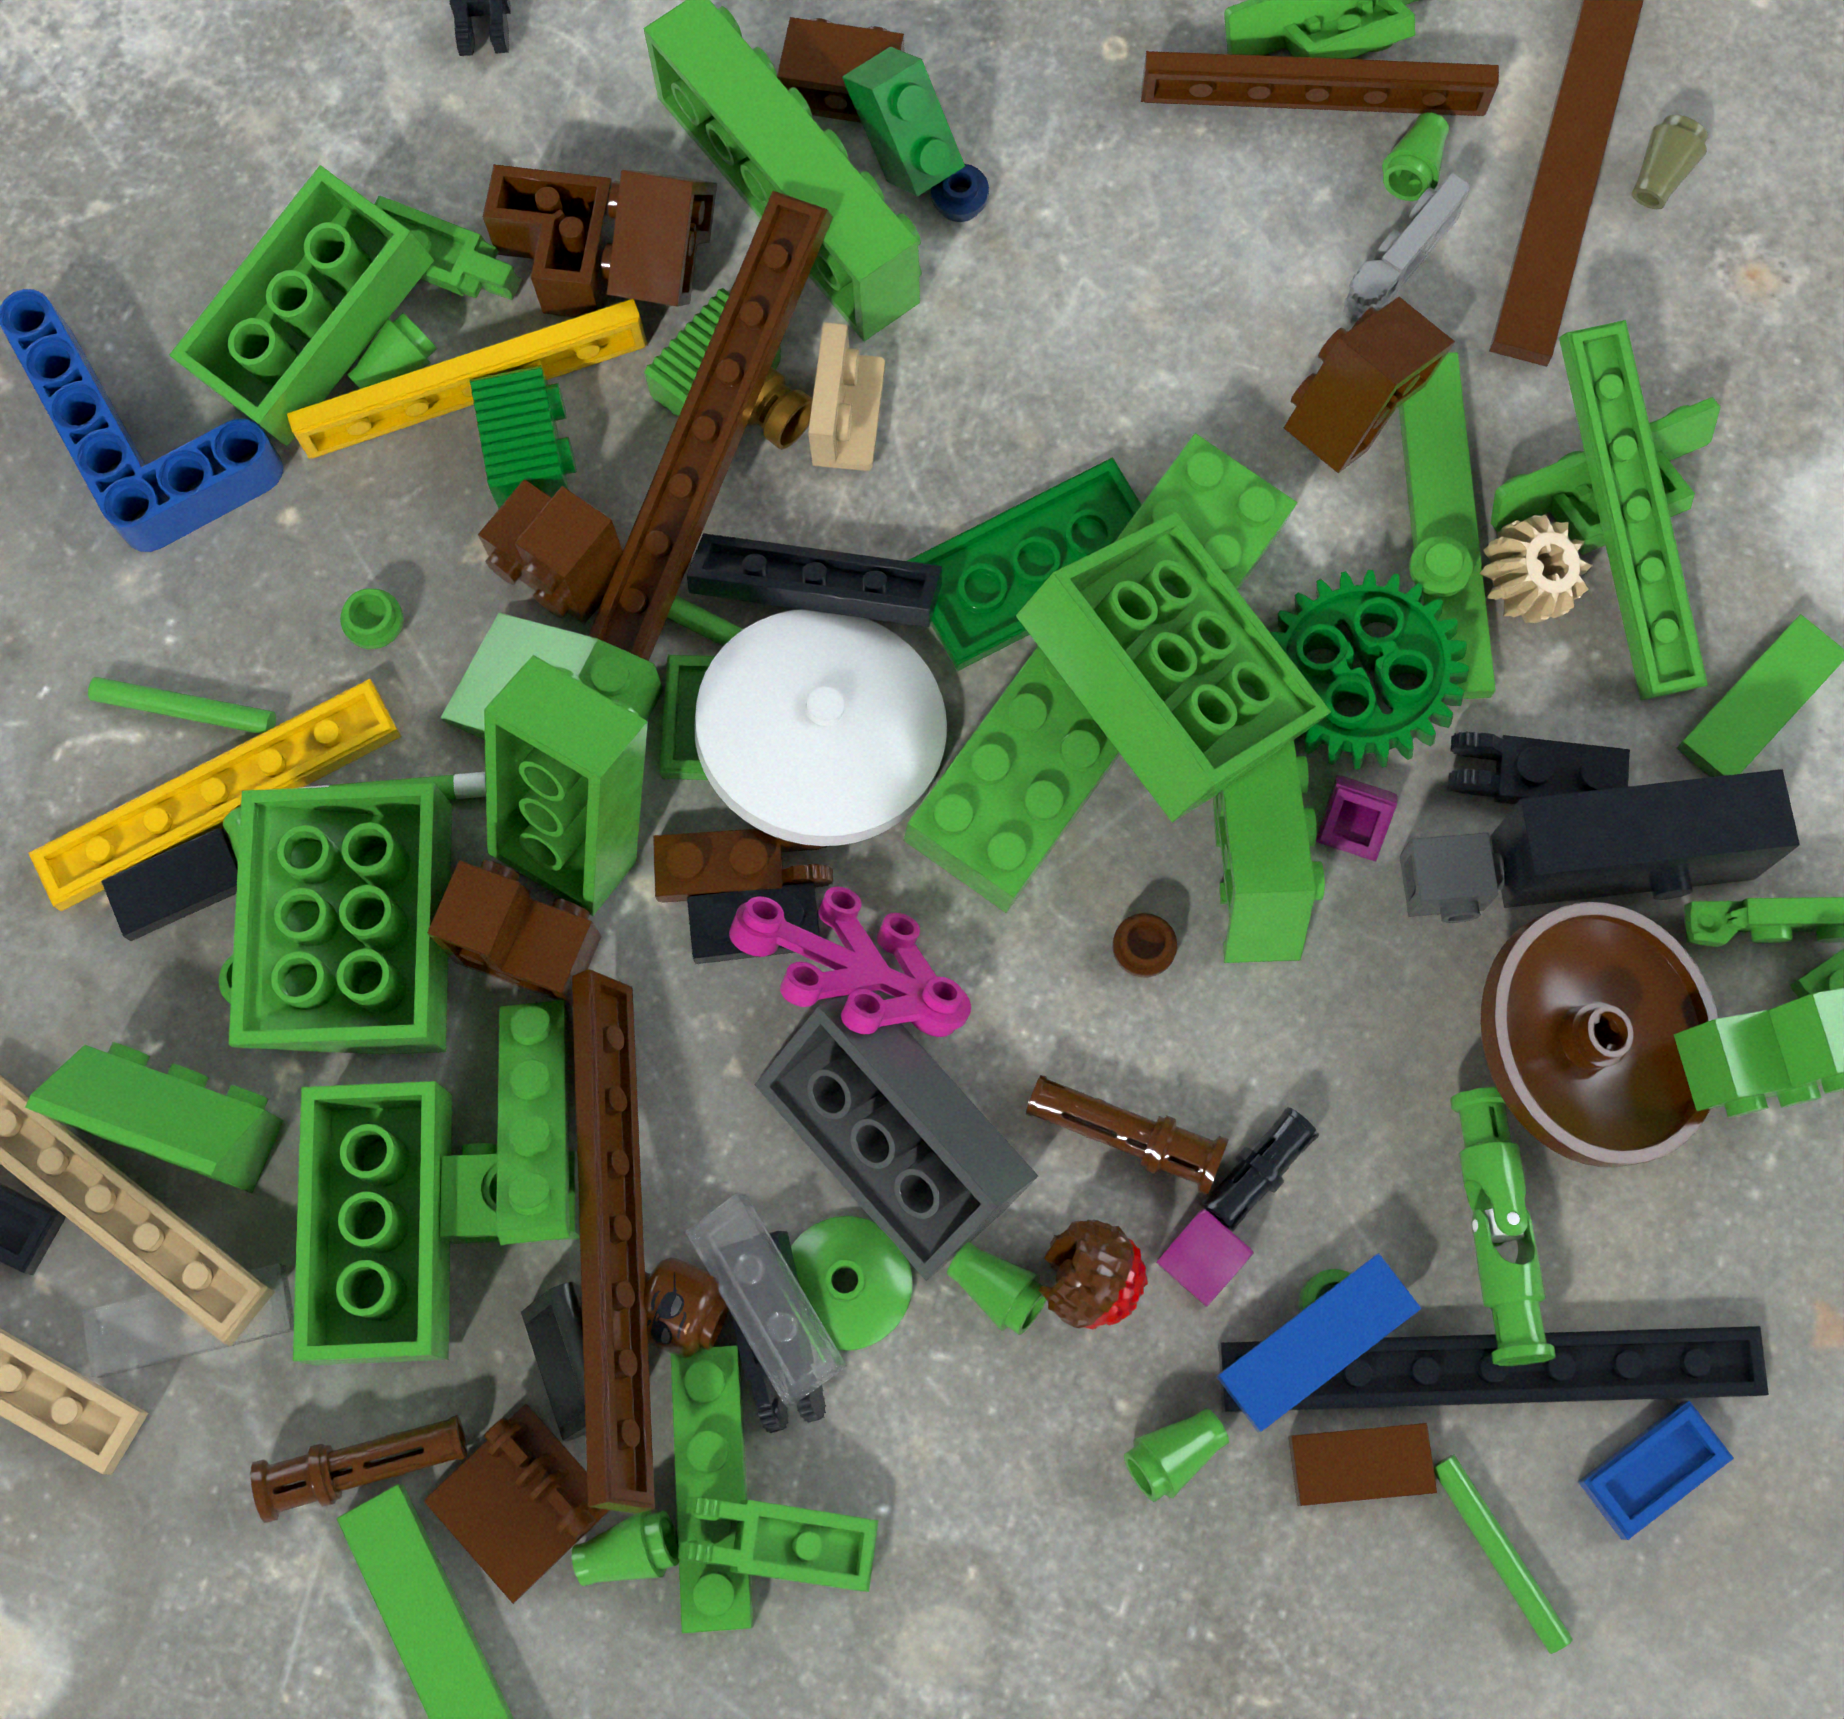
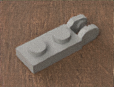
[1343,173,1470,322]

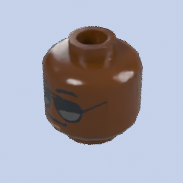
[644,1257,731,1358]

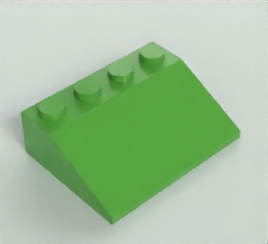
[1016,512,1331,823]
[229,783,453,1055]

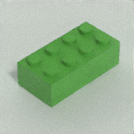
[169,165,434,447]
[484,655,648,916]
[293,1081,452,1366]

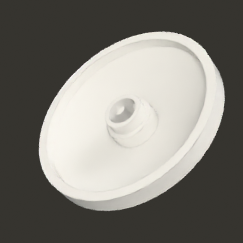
[694,609,947,846]

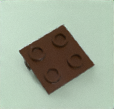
[424,1404,610,1604]

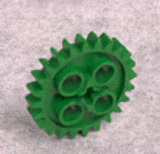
[1270,570,1469,769]

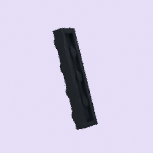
[687,533,942,627]

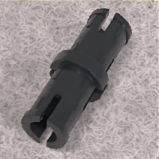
[1200,1107,1319,1232]

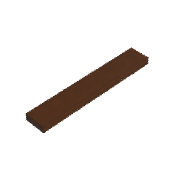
[1141,51,1499,116]

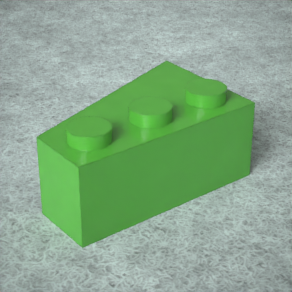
[1213,740,1325,963]

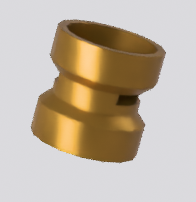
[747,367,813,450]

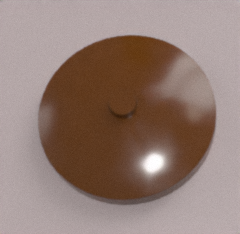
[1480,902,1719,1167]

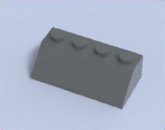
[754,995,1038,1281]

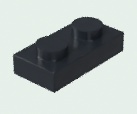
[687,882,820,964]

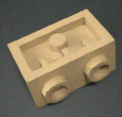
[808,322,885,471]

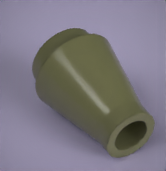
[1632,115,1708,209]

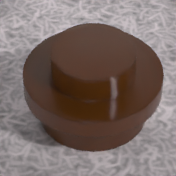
[1112,913,1177,978]

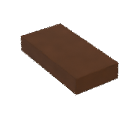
[1288,1423,1437,1506]

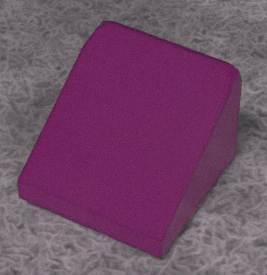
[1316,775,1398,862]
[1156,1208,1254,1307]

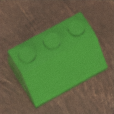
[25,1042,284,1193]

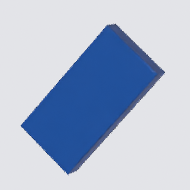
[1578,1401,1734,1540]

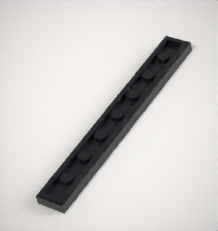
[1218,1326,1769,1413]

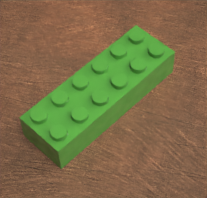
[643,0,922,342]

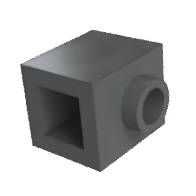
[1400,832,1504,923]

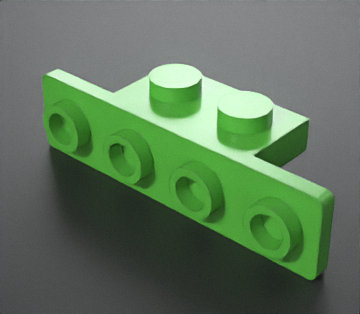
[1224,0,1418,59]
[1490,397,1721,555]

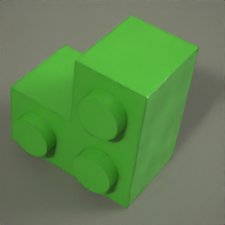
[1674,988,1844,1118]

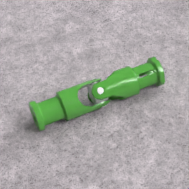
[1450,1087,1556,1366]

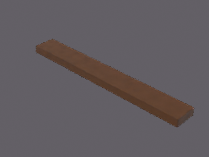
[1489,0,1644,367]
[588,191,833,661]
[572,969,655,1514]

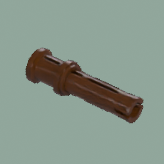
[1026,1075,1229,1195]
[250,1415,468,1523]

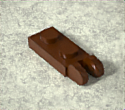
[653,829,834,903]

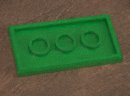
[907,457,1142,671]

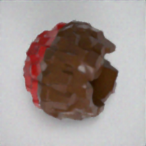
[1039,1219,1148,1330]

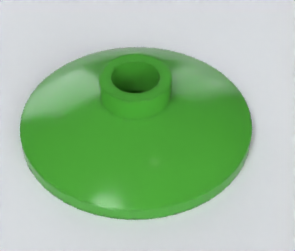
[791,1216,913,1351]

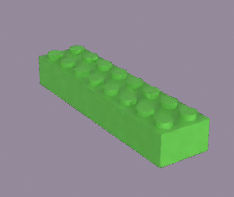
[903,433,1298,913]

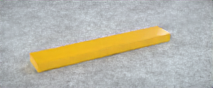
[287,299,648,459]
[28,679,402,912]

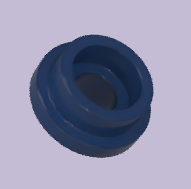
[931,164,989,222]

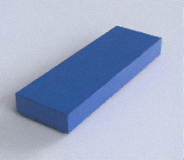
[1216,1253,1422,1433]

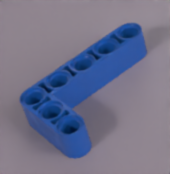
[0,289,283,552]

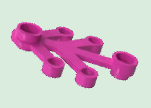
[729,887,971,1037]

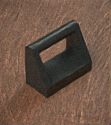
[521,1282,586,1442]

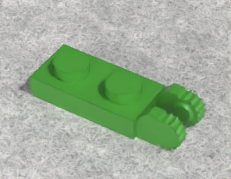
[678,1497,878,1592]

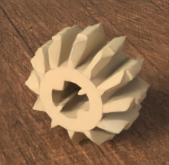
[1479,515,1593,623]

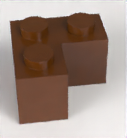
[482,164,615,317]
[601,170,717,307]
[1283,297,1455,473]
[478,479,623,625]
[427,860,602,1006]

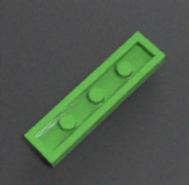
[496,1000,570,1245]
[671,1345,753,1633]

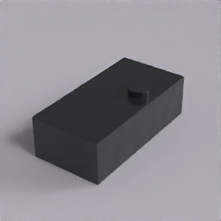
[1491,769,1800,908]

